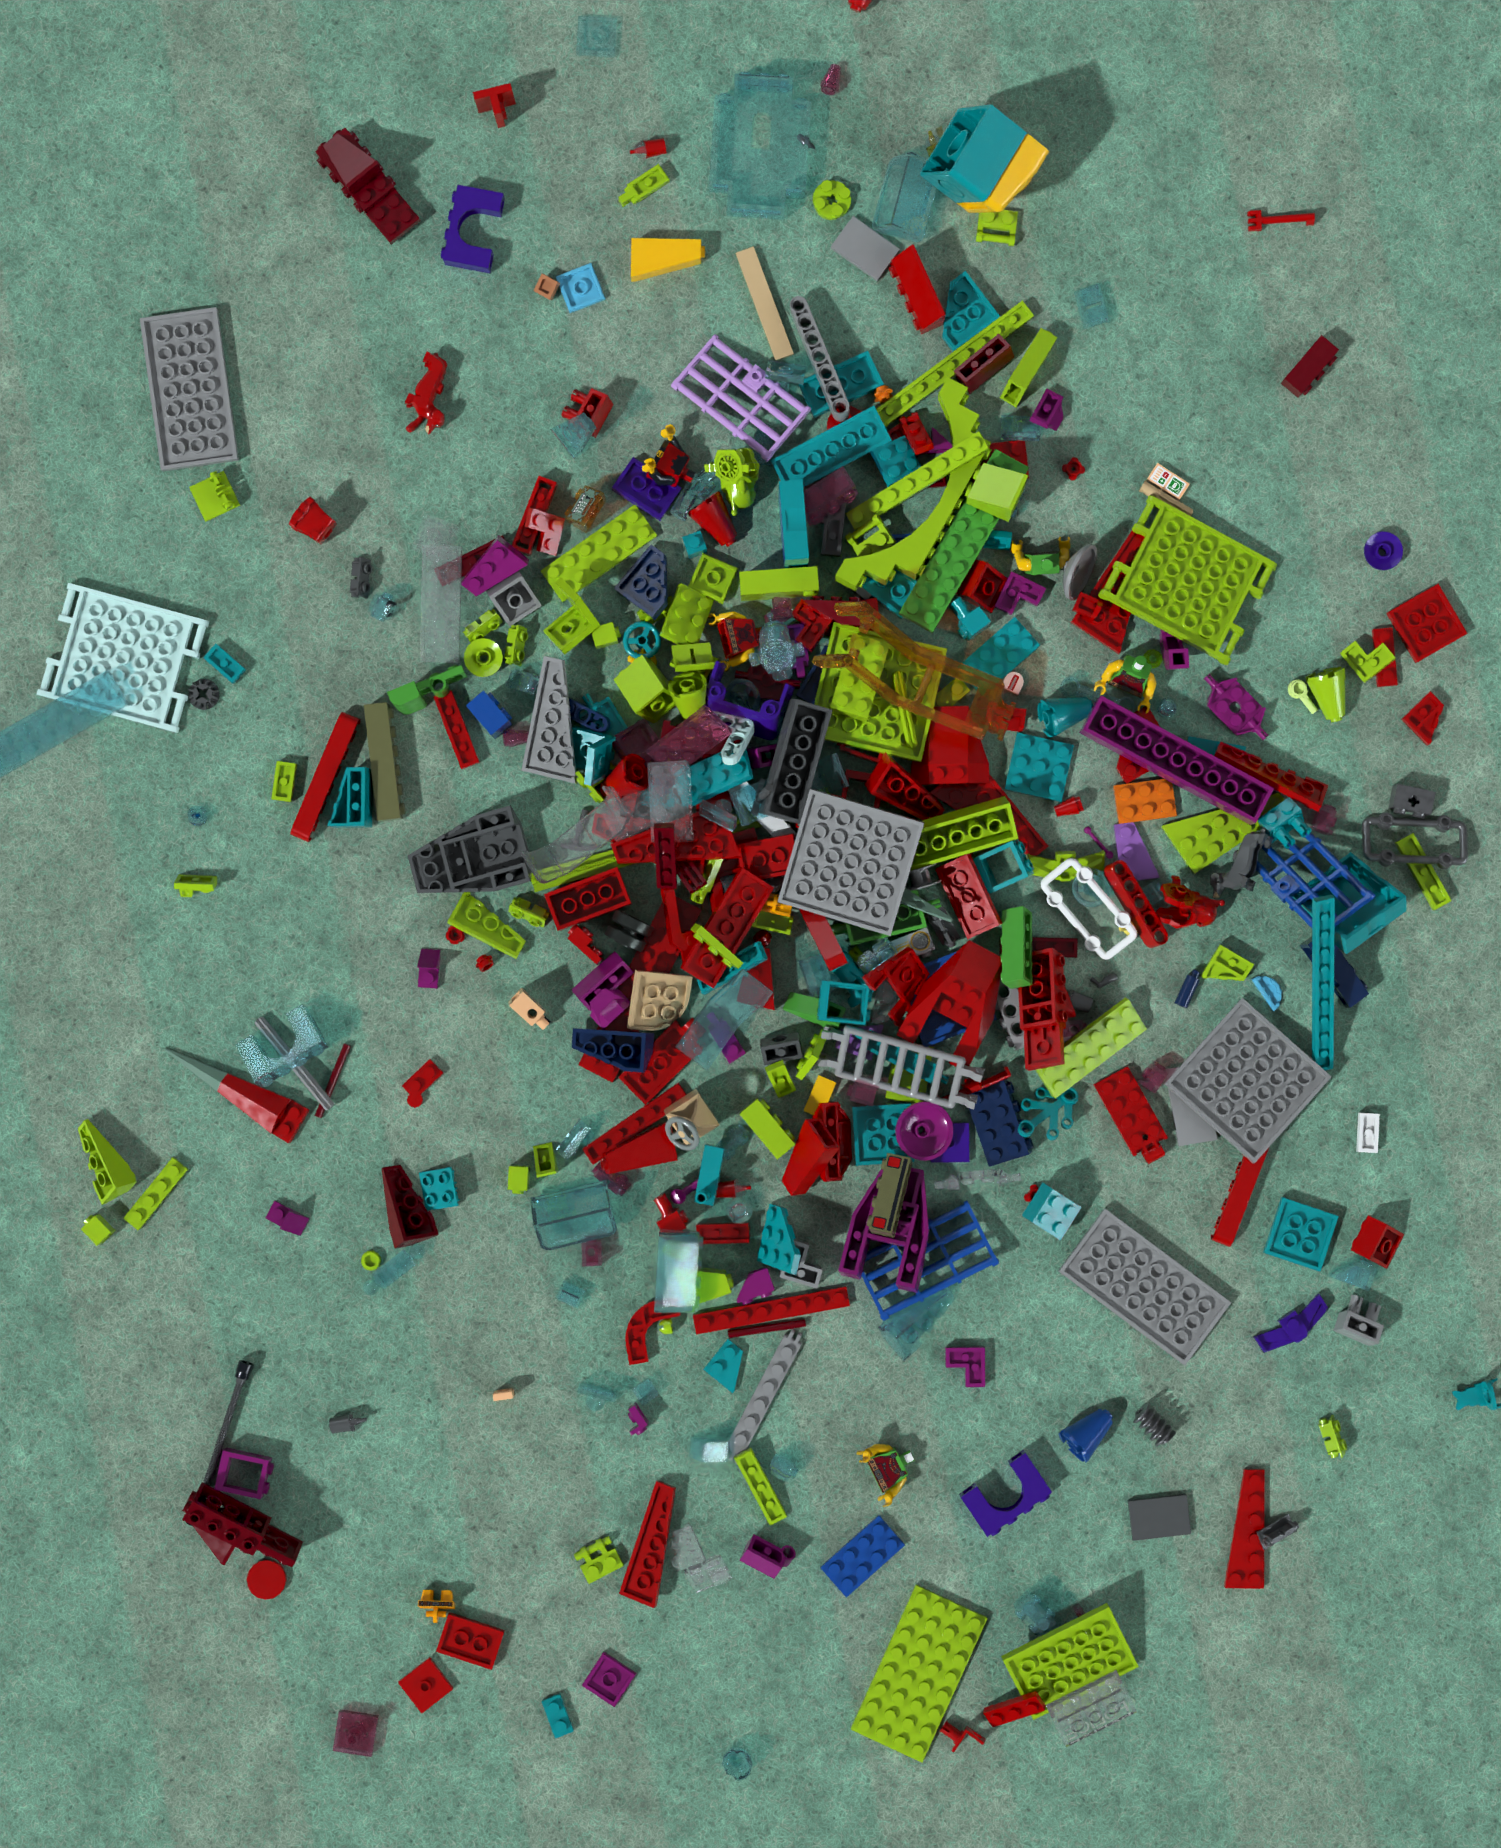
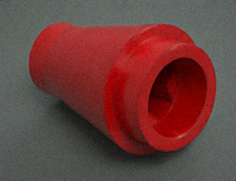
[1054,796,1084,817]

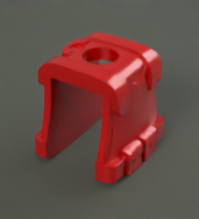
[289,497,337,545]

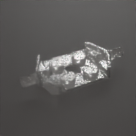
[934,1168,1021,1190]

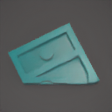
[703,1339,743,1393]

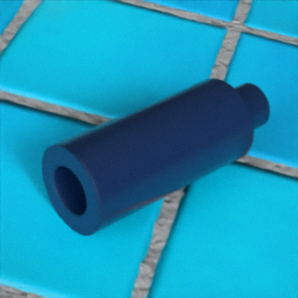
[1174,969,1200,1009]

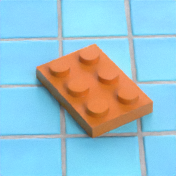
[1113,779,1177,824]

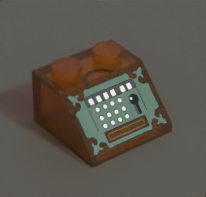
[564,485,606,533]

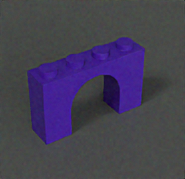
[441,185,505,274]
[959,1450,1052,1537]

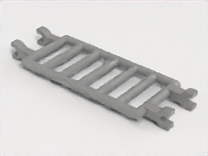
[815,1025,985,1109]

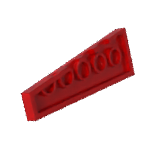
[1214,742,1328,812]
[1224,1469,1265,1589]
[619,1480,676,1608]

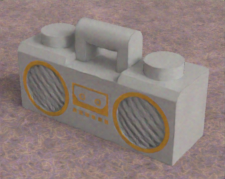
[872,927,935,966]

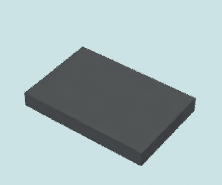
[1127,1494,1191,1541]

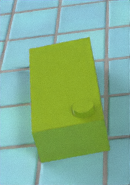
[739,566,819,601]

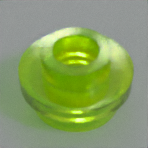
[1143,649,1162,669]

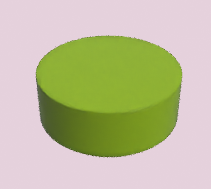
[361,1250,381,1271]

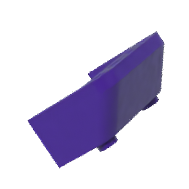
[705,661,795,741]

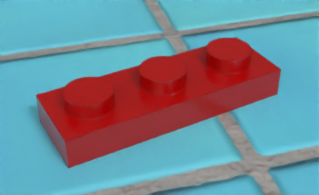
[1372,628,1398,687]
[983,1691,1046,1728]

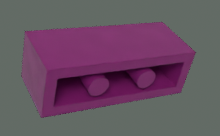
[571,951,634,1011]

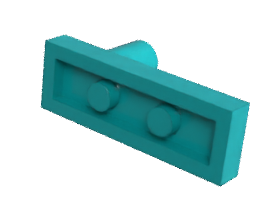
[694,1144,725,1206]

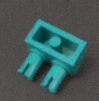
[949,596,991,641]
[1258,797,1312,849]

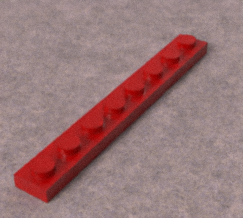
[693,1286,850,1335]

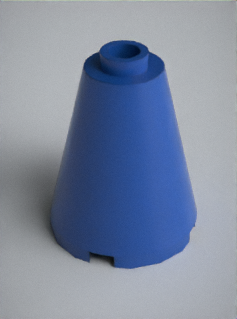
[1059,1409,1113,1463]

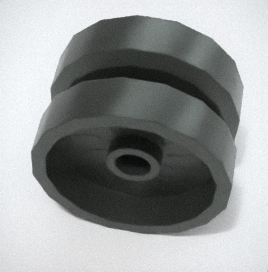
[604,909,654,952]

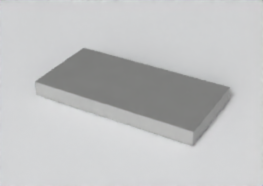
[1165,1067,1217,1146]

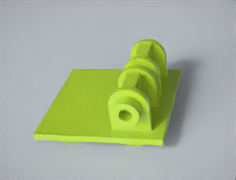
[189,471,241,522]

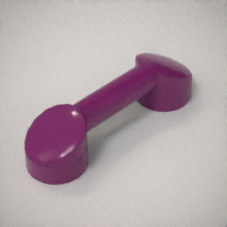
[670,1179,698,1204]

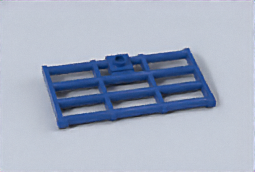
[1256,832,1376,928]
[862,1200,999,1321]

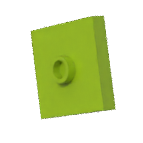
[688,553,738,604]

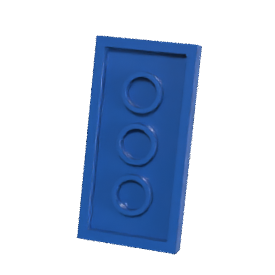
[820,1515,905,1598]

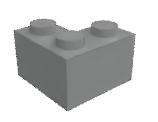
[779,1239,823,1289]

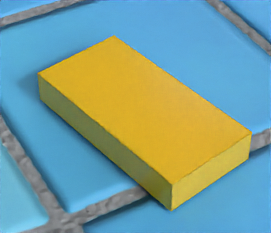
[803,1075,836,1115]

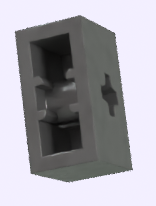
[1388,784,1436,819]

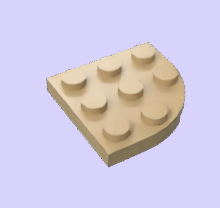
[627,970,693,1031]

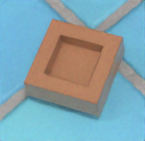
[534,273,560,300]

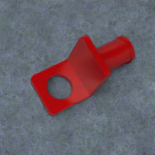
[940,1720,986,1753]

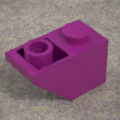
[737,1266,775,1305]

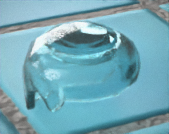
[722,1747,752,1781]

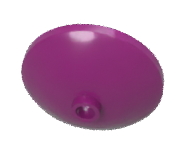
[895,1101,953,1161]

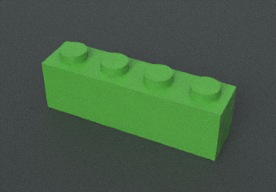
[1000,906,1032,989]

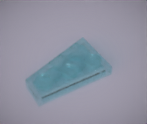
[550,412,596,459]

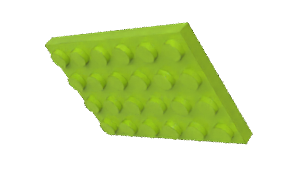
[1001,1603,1139,1720]

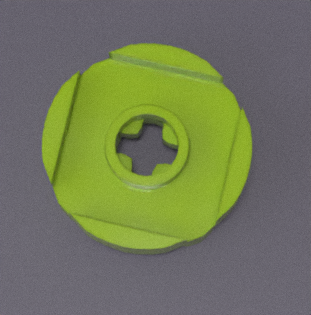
[813,180,851,220]

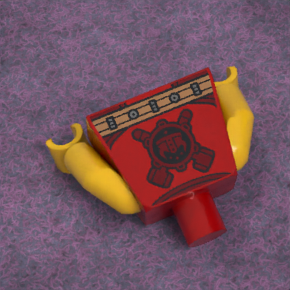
[708,611,766,672]

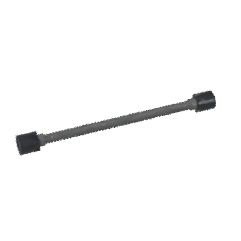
[186,1360,254,1526]

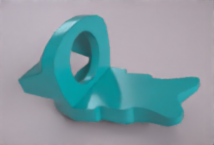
[1452,1378,1501,1411]

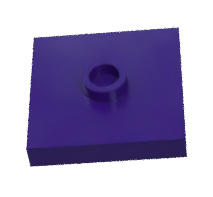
[930,1123,970,1163]

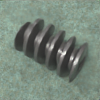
[1133,1402,1176,1447]

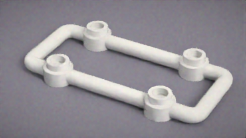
[1041,858,1137,960]

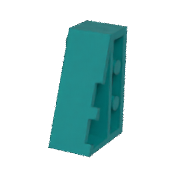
[327,767,373,828]

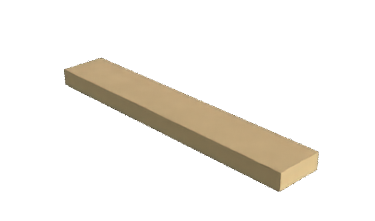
[736,246,794,362]

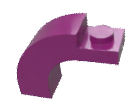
[1159,629,1189,670]

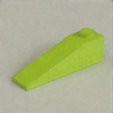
[78,1119,137,1205]

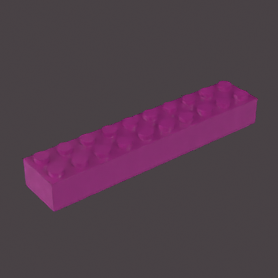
[1079,696,1274,825]

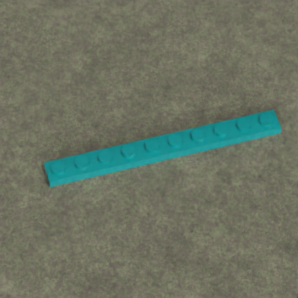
[1312,895,1335,1070]

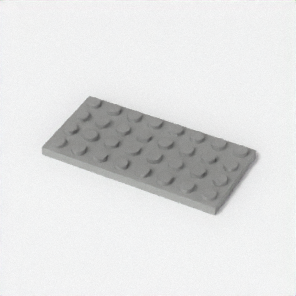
[140,307,239,472]
[1058,1208,1231,1365]

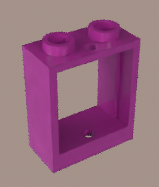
[214,1447,274,1499]

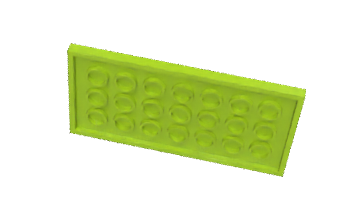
[851,1584,988,1763]

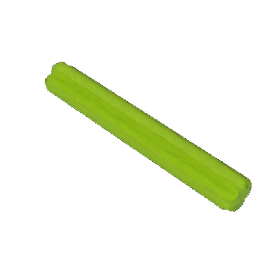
[892,671,917,748]

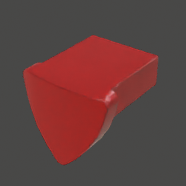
[1072,592,1103,621]

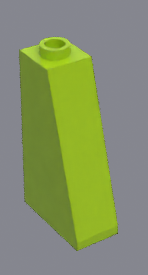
[1000,328,1058,407]

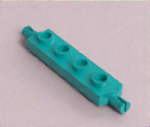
[852,1029,949,1085]

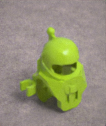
[704,448,760,516]

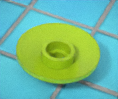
[464,638,503,677]

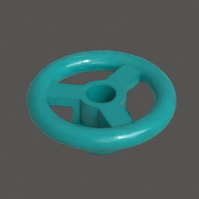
[623,621,661,659]

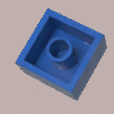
[466,690,513,739]

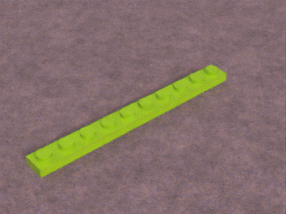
[876,300,1034,428]

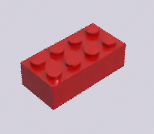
[544,867,632,932]

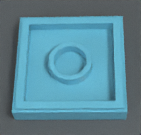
[556,263,606,313]

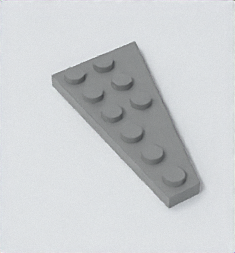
[521,656,578,784]

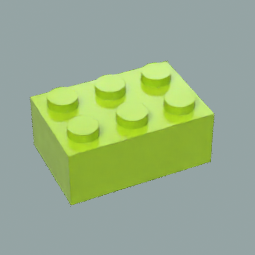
[739,1098,796,1160]

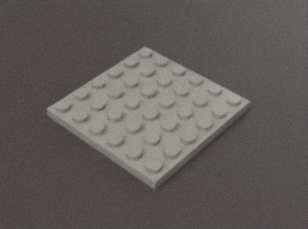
[777,789,925,936]
[1164,998,1332,1164]

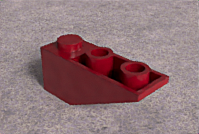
[805,596,867,626]

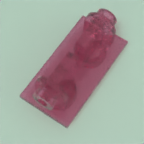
[591,1161,631,1196]

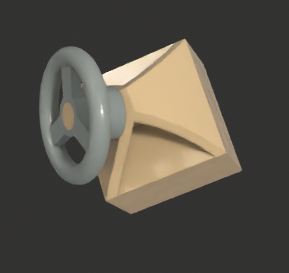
[664,1089,719,1151]

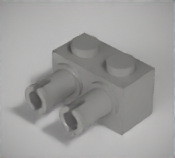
[1333,1295,1384,1346]

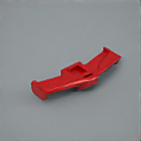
[937,1066,1011,1100]

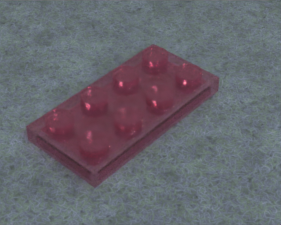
[647,705,732,778]

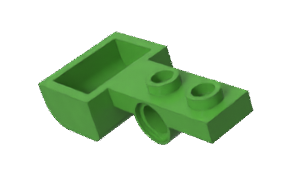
[387,665,467,715]

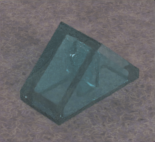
[689,1437,729,1462]

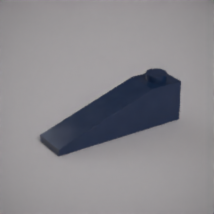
[572,1028,654,1073]

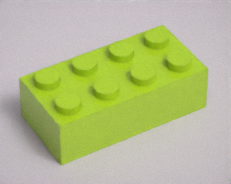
[830,633,890,722]

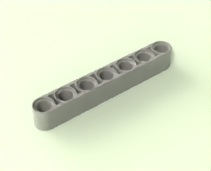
[790,296,850,422]

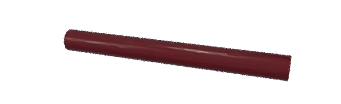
[315,1043,351,1118]
[728,1319,806,1338]

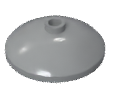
[1063,544,1097,601]

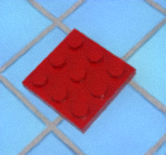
[1386,584,1468,663]

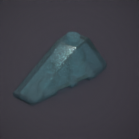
[878,1287,955,1361]

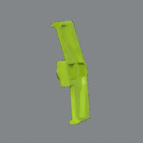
[1026,850,1105,882]

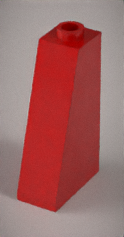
[782,1118,840,1196]
[601,1122,678,1174]

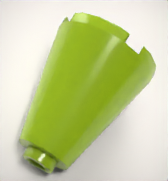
[1306,667,1345,722]
[668,672,707,728]

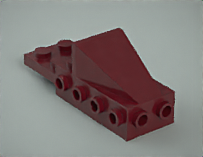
[315,128,421,245]
[182,1482,303,1567]

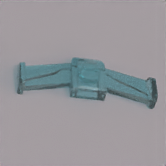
[670,458,717,521]

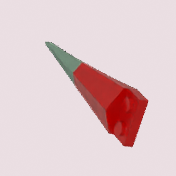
[164,1048,310,1143]

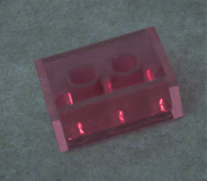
[804,466,858,526]

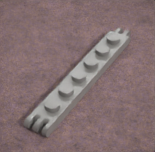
[721,1329,802,1463]

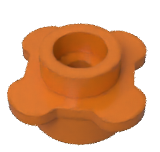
[874,385,893,403]

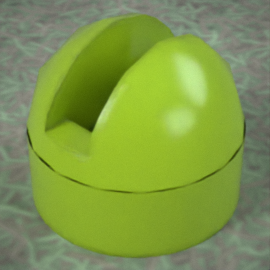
[659,1318,673,1334]

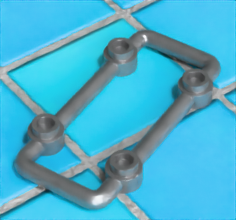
[1362,813,1468,869]

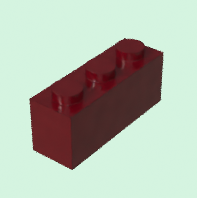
[954,334,1014,394]
[1281,335,1339,398]

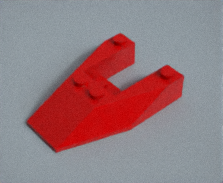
[896,940,1002,1067]

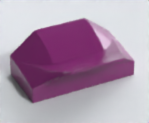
[1029,388,1064,431]
[589,988,630,1030]

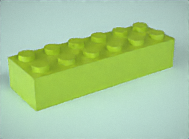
[910,796,1018,871]

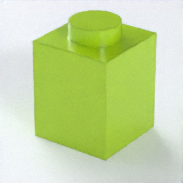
[592,622,621,649]
[507,1165,530,1194]
[81,1214,115,1246]

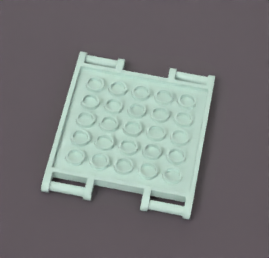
[36,583,210,733]

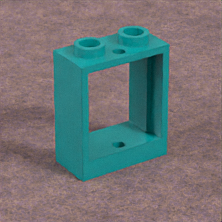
[973,839,1034,894]
[817,980,872,1025]

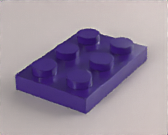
[612,457,682,521]

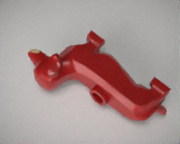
[405,351,447,434]

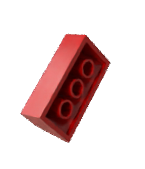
[889,244,946,334]

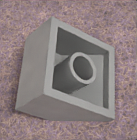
[486,571,542,627]

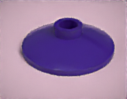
[1364,532,1403,570]

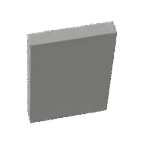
[831,216,900,281]

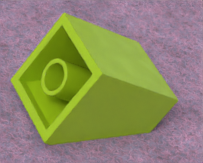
[965,463,1028,522]
[614,655,675,723]
[674,1265,734,1308]

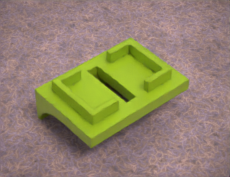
[671,643,715,672]

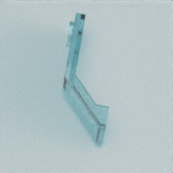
[676,969,773,1070]

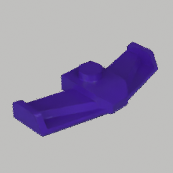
[1253,1293,1328,1353]

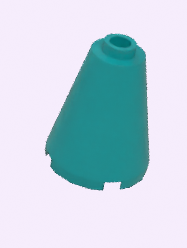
[1037,697,1094,738]

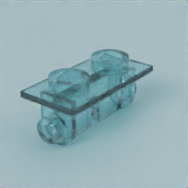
[753,424,776,466]
[856,938,897,974]
[716,1123,751,1162]

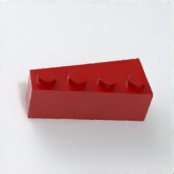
[865,752,944,820]

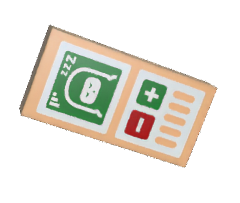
[1146,463,1190,501]

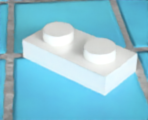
[1356,1113,1380,1153]

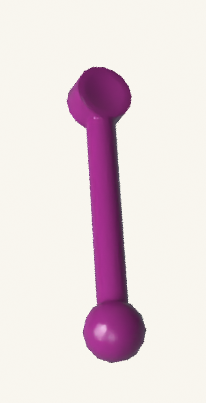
[1084,826,1114,859]

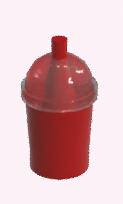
[629,138,666,160]
[716,1179,751,1199]

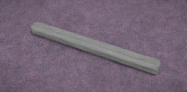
[255,1017,334,1110]

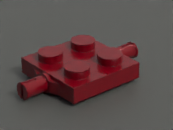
[735,657,801,701]

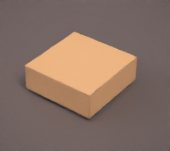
[493,1388,515,1401]

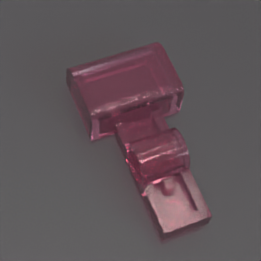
[612,718,678,798]

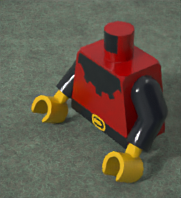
[642,424,696,487]

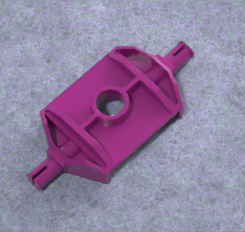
[1204,673,1269,740]

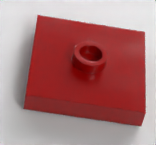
[398,1657,453,1714]

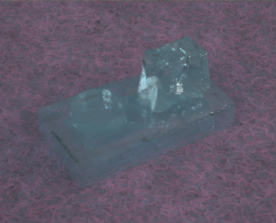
[556,1119,595,1160]

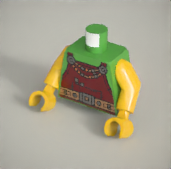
[1010,537,1070,575]
[1094,655,1157,713]
[856,1444,915,1507]

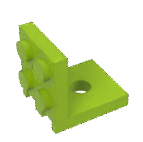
[543,578,600,655]

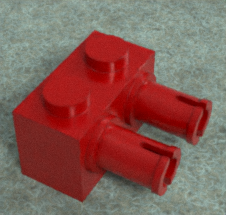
[562,388,614,438]
[653,1193,689,1239]

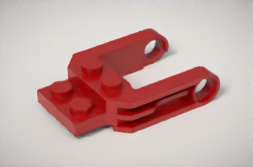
[661,876,723,963]

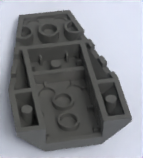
[408,805,532,893]

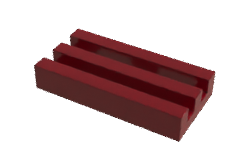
[676,861,707,894]

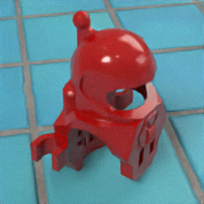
[1156,875,1225,929]

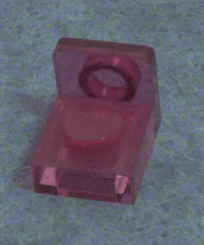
[764,597,793,624]

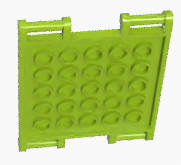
[1098,495,1277,665]

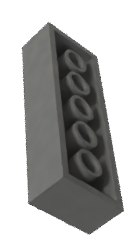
[759,699,832,824]

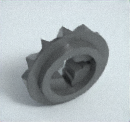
[188,679,219,710]

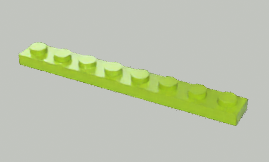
[845,431,990,530]

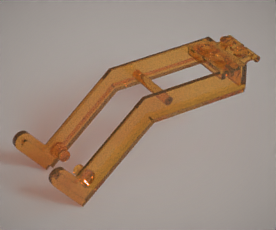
[812,601,1016,741]

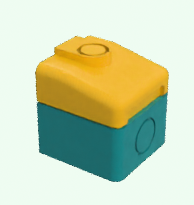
[920,104,1049,213]

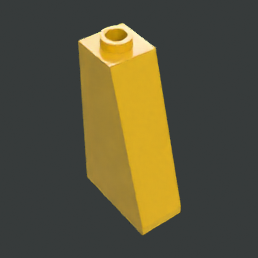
[631,238,705,282]

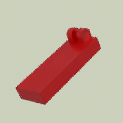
[696,1222,751,1244]

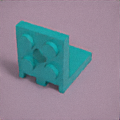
[572,726,616,786]

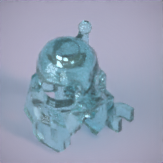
[748,612,805,681]

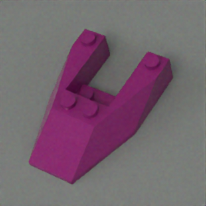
[838,1168,929,1293]

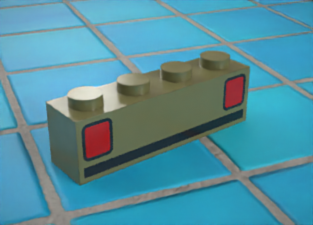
[867,1153,913,1238]

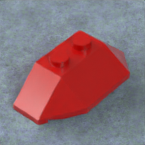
[812,1102,852,1182]

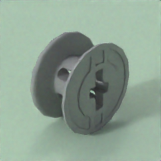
[907,863,941,891]

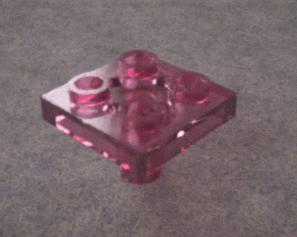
[333,1709,379,1757]

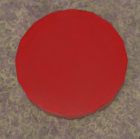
[247,1559,287,1600]

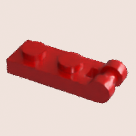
[898,411,934,455]

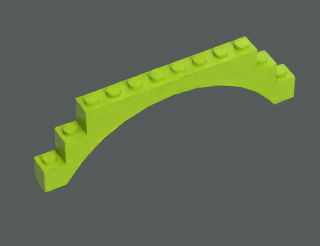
[835,377,992,592]

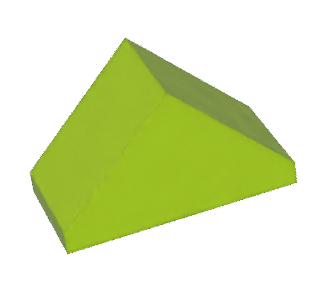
[533,1142,558,1178]

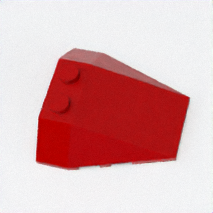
[911,706,990,785]

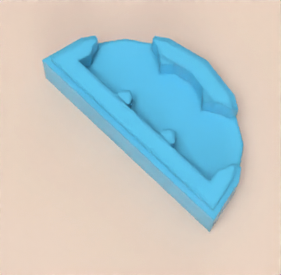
[1251,976,1282,1011]

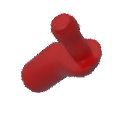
[406,415,425,433]

